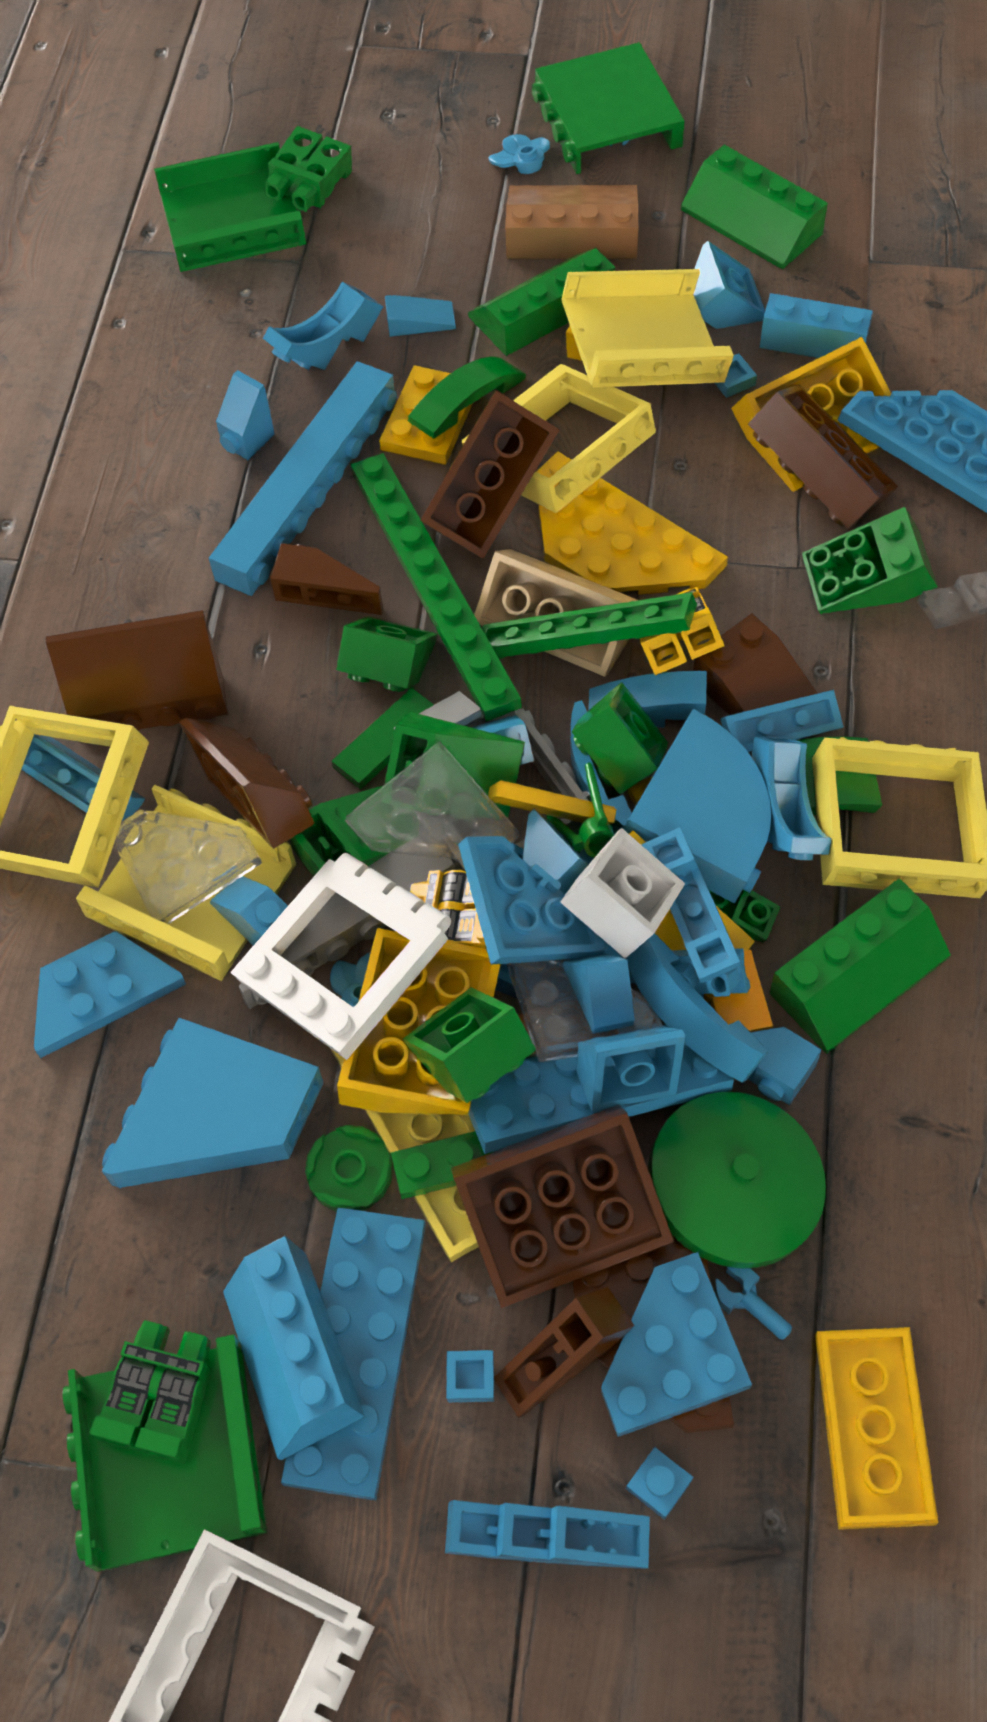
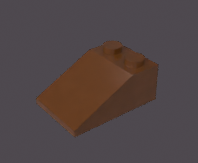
[693,613,818,715]

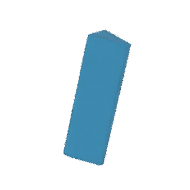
[21,734,145,829]

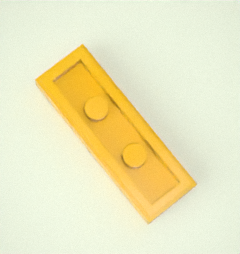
[487,780,617,825]

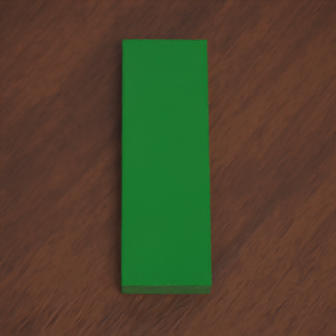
[331,688,434,790]

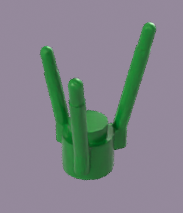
[546,763,614,858]

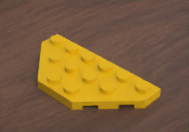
[536,451,728,595]

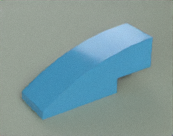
[588,671,707,728]

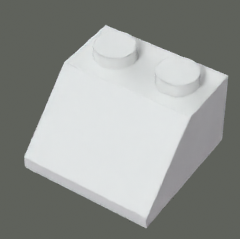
[560,828,685,958]

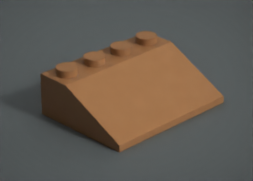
[505,185,638,259]

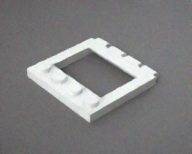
[230,853,451,1060]
[109,1529,375,1722]

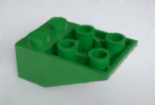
[802,507,938,614]
[382,711,525,819]
[289,785,427,877]

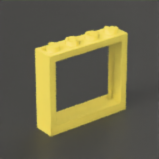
[461,364,656,513]
[0,706,149,888]
[812,737,987,898]

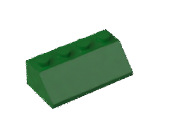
[681,144,828,270]
[468,248,616,356]
[769,878,951,1054]

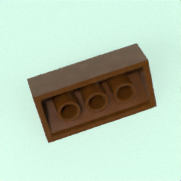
[748,384,898,529]
[420,390,560,559]
[179,718,315,849]

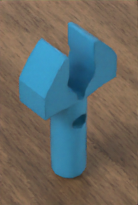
[715,1267,792,1340]

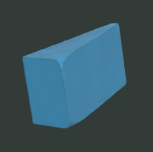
[385,295,456,337]

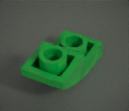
[709,890,781,943]

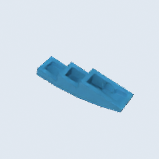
[445,1500,650,1569]

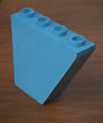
[102,1018,324,1188]

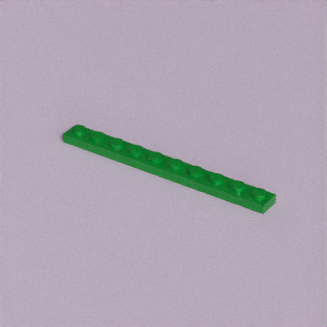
[351,453,522,721]

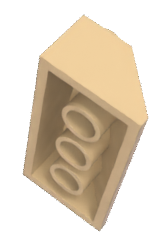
[474,549,638,677]

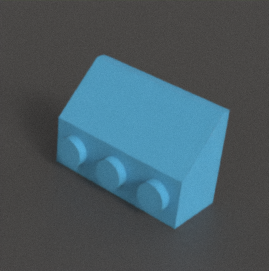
[760,293,873,358]

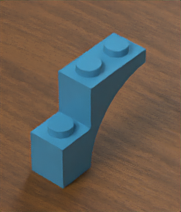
[262,282,384,370]
[752,736,831,860]

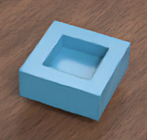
[715,353,757,398]
[447,1350,494,1403]
[626,1447,694,1520]

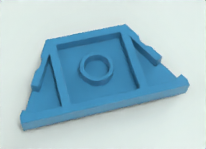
[34,931,186,1058]

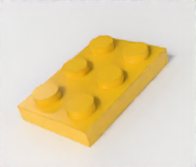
[379,365,473,465]

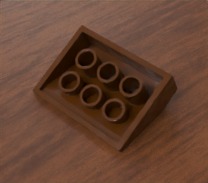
[46,610,228,731]
[451,1104,674,1308]

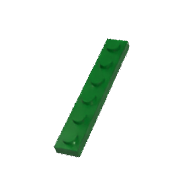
[482,592,697,659]

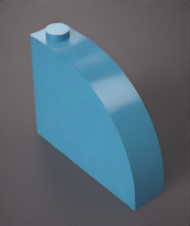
[624,709,771,904]

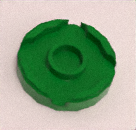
[305,1125,393,1212]

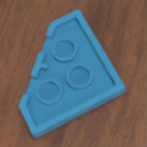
[458,836,606,965]
[601,1252,752,1437]

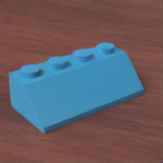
[223,1236,365,1460]

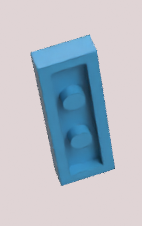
[721,690,844,752]

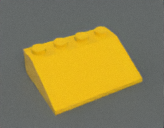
[731,337,891,492]
[337,928,501,1115]

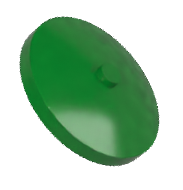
[648,1092,826,1268]

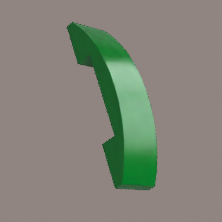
[408,357,526,439]

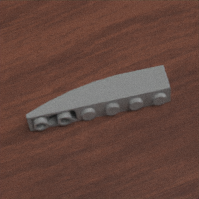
[239,829,455,1009]

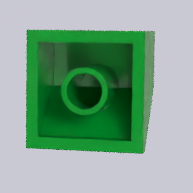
[336,616,438,692]
[572,682,669,794]
[403,987,536,1103]

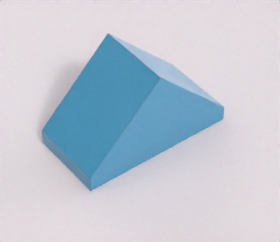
[563,953,635,1034]

